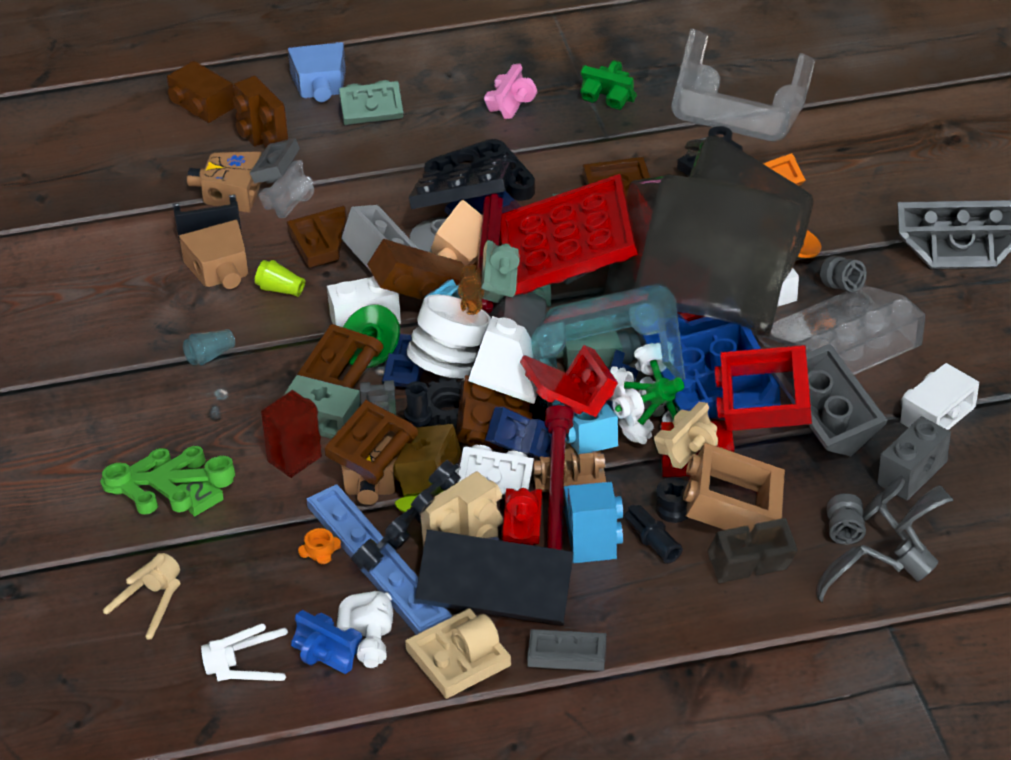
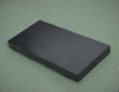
[415,529,574,626]

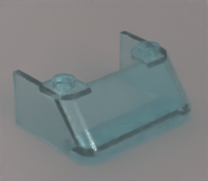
[532,284,685,405]

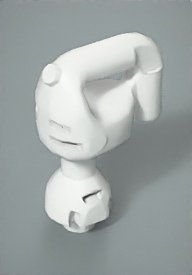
[336,591,393,668]

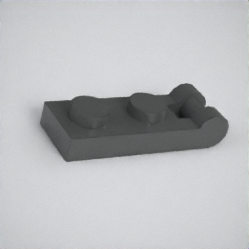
[360,380,396,415]

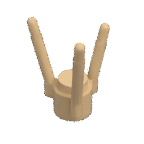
[103,553,181,640]

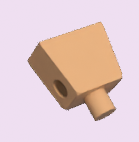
[431,200,502,275]

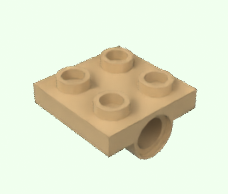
[405,608,511,699]

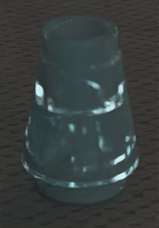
[183,329,235,366]

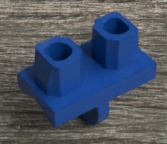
[291,610,362,674]

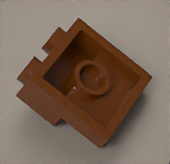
[233,75,288,147]
[456,375,533,454]

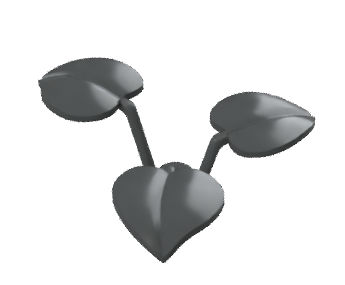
[816,475,953,603]

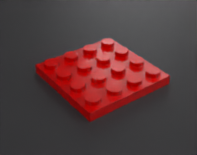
[500,174,638,296]

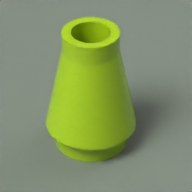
[254,260,305,297]

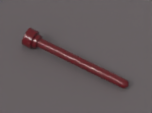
[545,405,574,550]

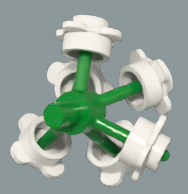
[609,342,684,444]

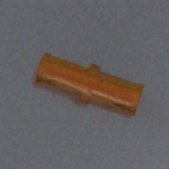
[458,265,485,315]

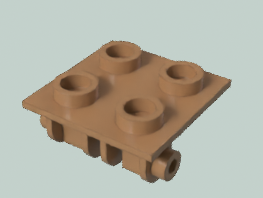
[532,443,606,492]

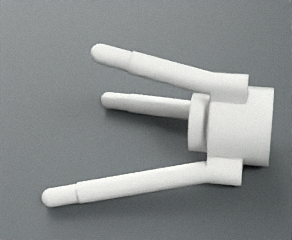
[201,624,288,681]

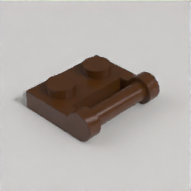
[297,324,384,389]
[324,400,418,485]

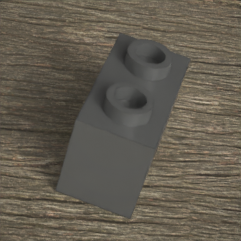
[878,416,951,501]

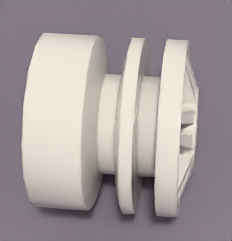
[407,294,491,379]

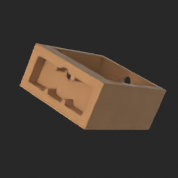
[683,443,785,544]

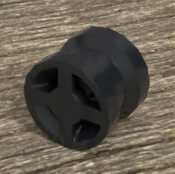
[656,477,688,523]

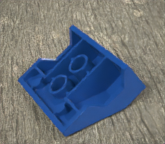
[637,296,781,419]

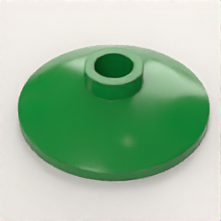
[343,305,400,368]

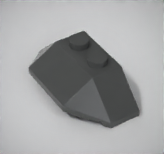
[897,200,1011,269]

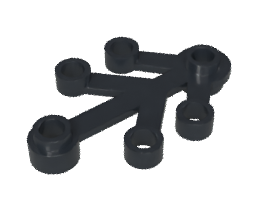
[351,460,461,572]

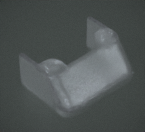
[672,29,815,142]

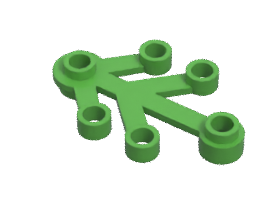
[101,446,236,514]

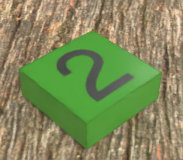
[177,481,224,516]

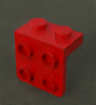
[520,345,618,417]

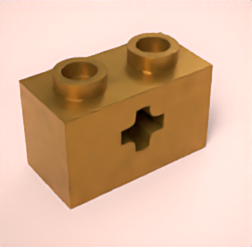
[393,424,462,494]

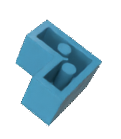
[564,482,623,563]

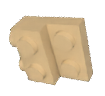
[421,471,503,550]

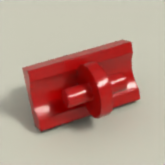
[503,488,542,546]

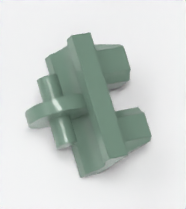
[481,240,520,303]

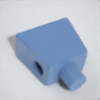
[288,42,346,102]

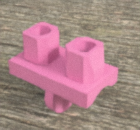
[484,64,537,119]

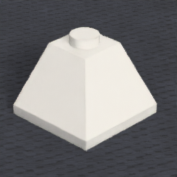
[468,316,545,404]

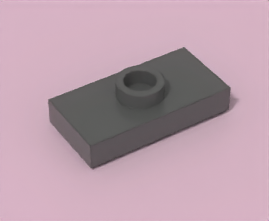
[528,629,607,671]

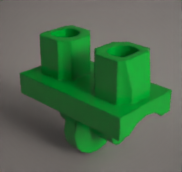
[580,60,637,110]

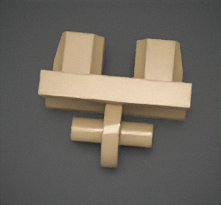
[654,402,718,469]

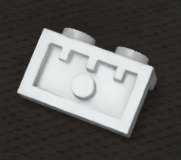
[458,445,534,499]

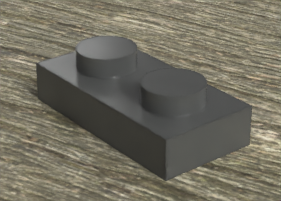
[250,138,300,184]

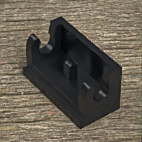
[173,194,242,243]

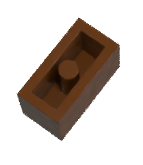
[167,60,235,123]

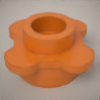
[298,528,341,564]

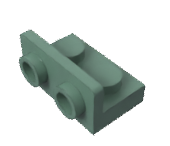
[339,80,403,125]

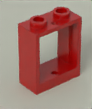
[715,345,812,431]

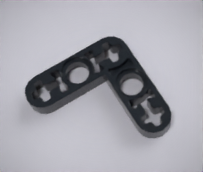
[424,139,535,201]

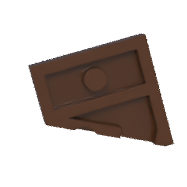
[287,205,347,268]

